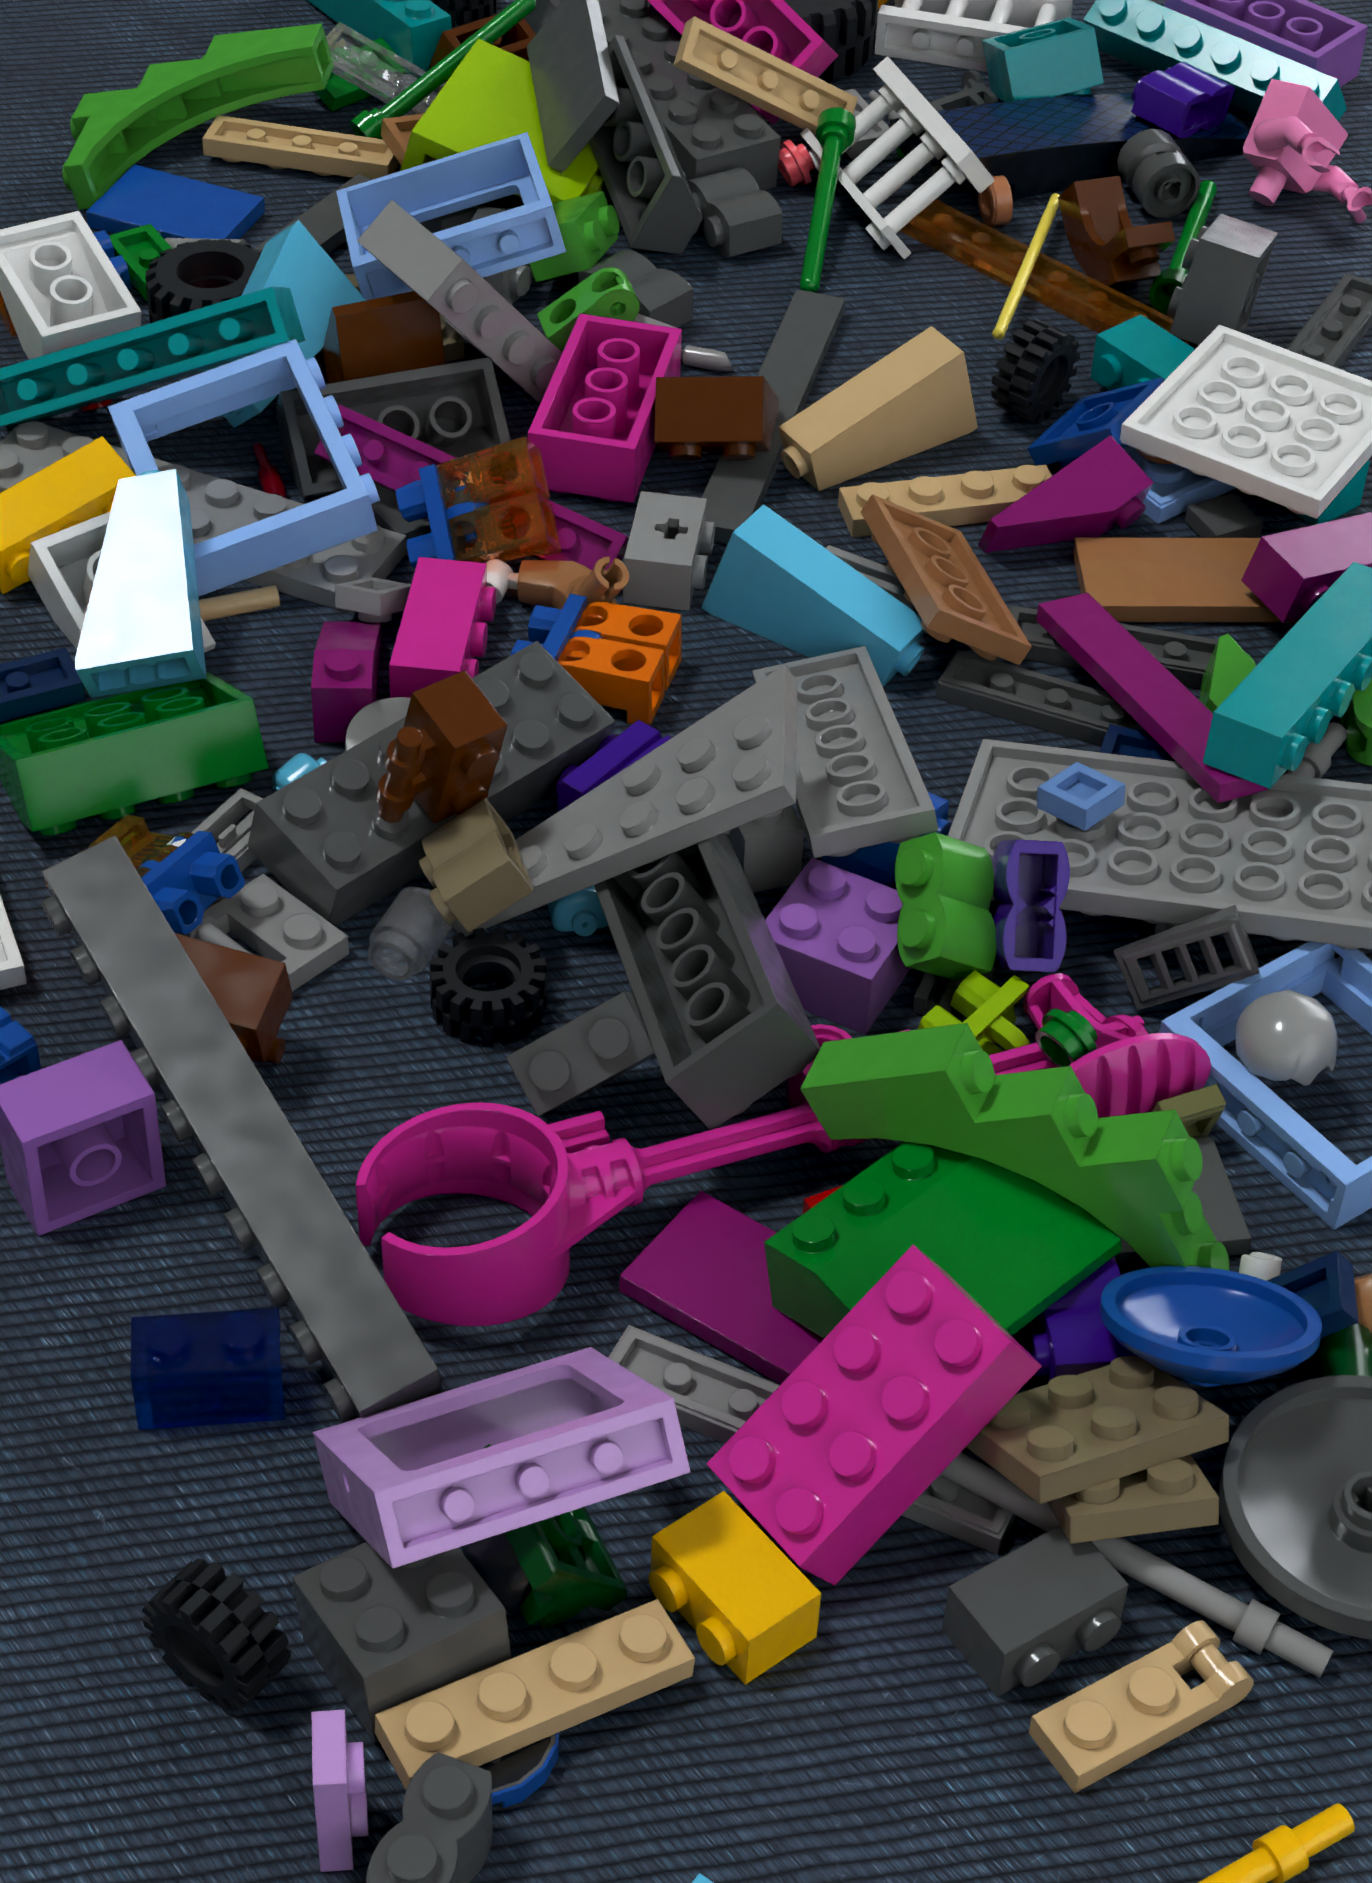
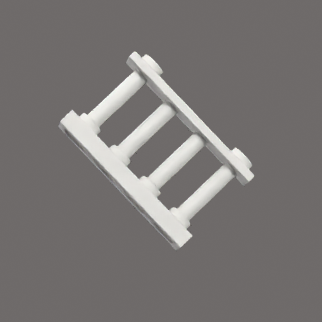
[875,0,1074,72]
[800,56,995,260]

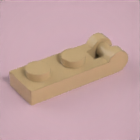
[1029,1620,1254,1793]

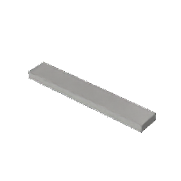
[608,1325,1016,1555]

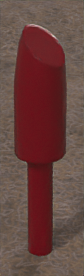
[253,443,287,499]

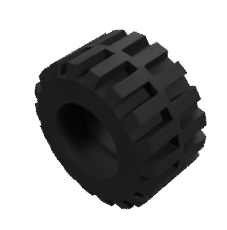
[145,239,262,323]

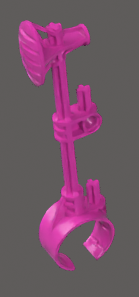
[355,973,1211,1326]

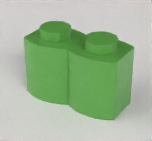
[895,832,997,981]

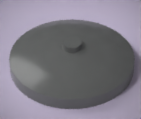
[1219,1375,1372,1640]

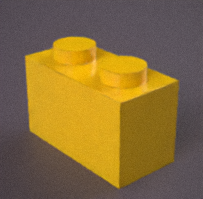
[648,1491,821,1685]

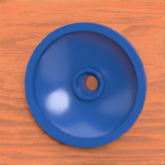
[1099,1266,1322,1387]

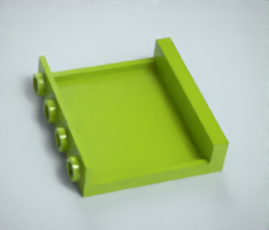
[400,38,605,203]

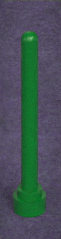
[349,0,536,139]
[800,107,856,293]
[1149,180,1217,314]

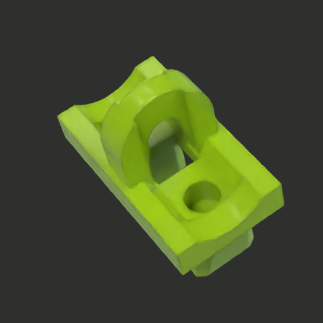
[917,970,1030,1055]

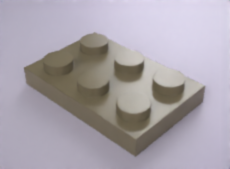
[966,1356,1229,1504]
[1048,1454,1219,1544]

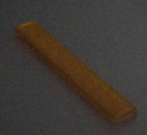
[890,199,1199,349]

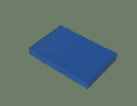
[86,164,265,240]

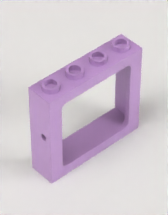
[313,1347,690,1569]

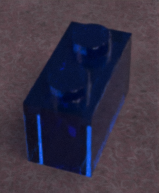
[131,1308,286,1430]

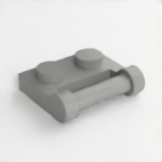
[177,874,349,992]

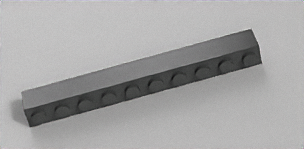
[41,836,443,1423]

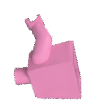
[1243,79,1372,224]

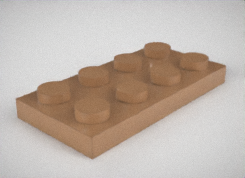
[861,494,1032,665]

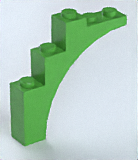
[62,23,334,210]
[800,1023,1229,1271]

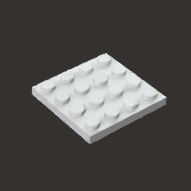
[1120,325,1372,519]

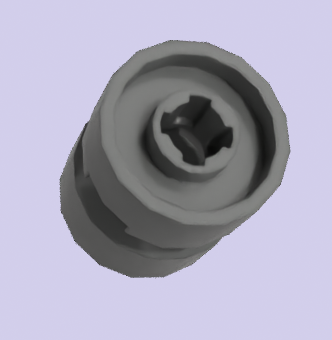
[1117,129,1200,218]

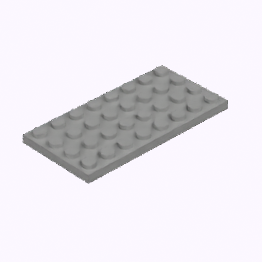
[948,739,1372,949]

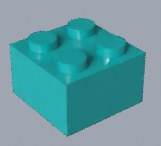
[982,17,1104,102]

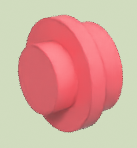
[778,139,815,187]

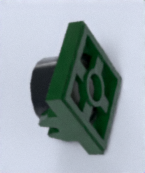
[461,1444,628,1629]

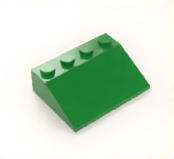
[0,671,268,836]
[764,1142,1122,1338]

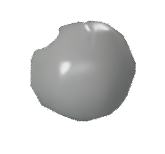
[1235,990,1338,1086]

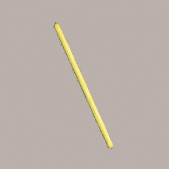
[992,193,1060,340]

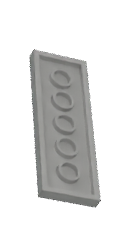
[752,646,938,858]

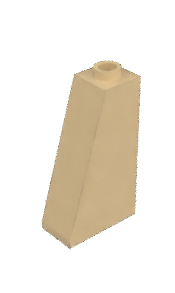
[779,326,978,491]

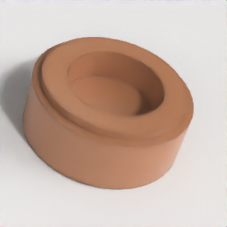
[978,175,1013,227]

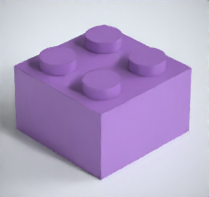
[765,858,911,1035]
[0,1040,166,1236]

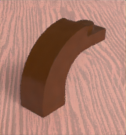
[1058,176,1175,286]

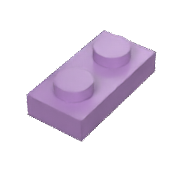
[311,1710,368,1872]

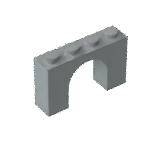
[357,200,562,402]

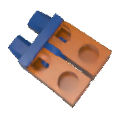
[511,594,682,726]

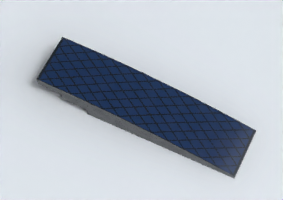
[889,93,1250,200]

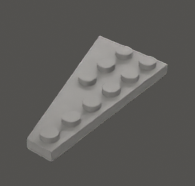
[451,664,797,937]

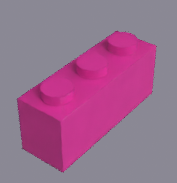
[389,557,496,698]

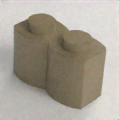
[419,798,534,933]

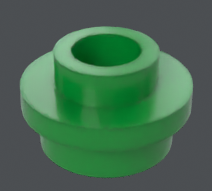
[1035,1009,1098,1067]

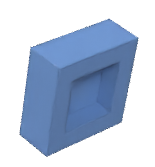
[1037,762,1125,831]

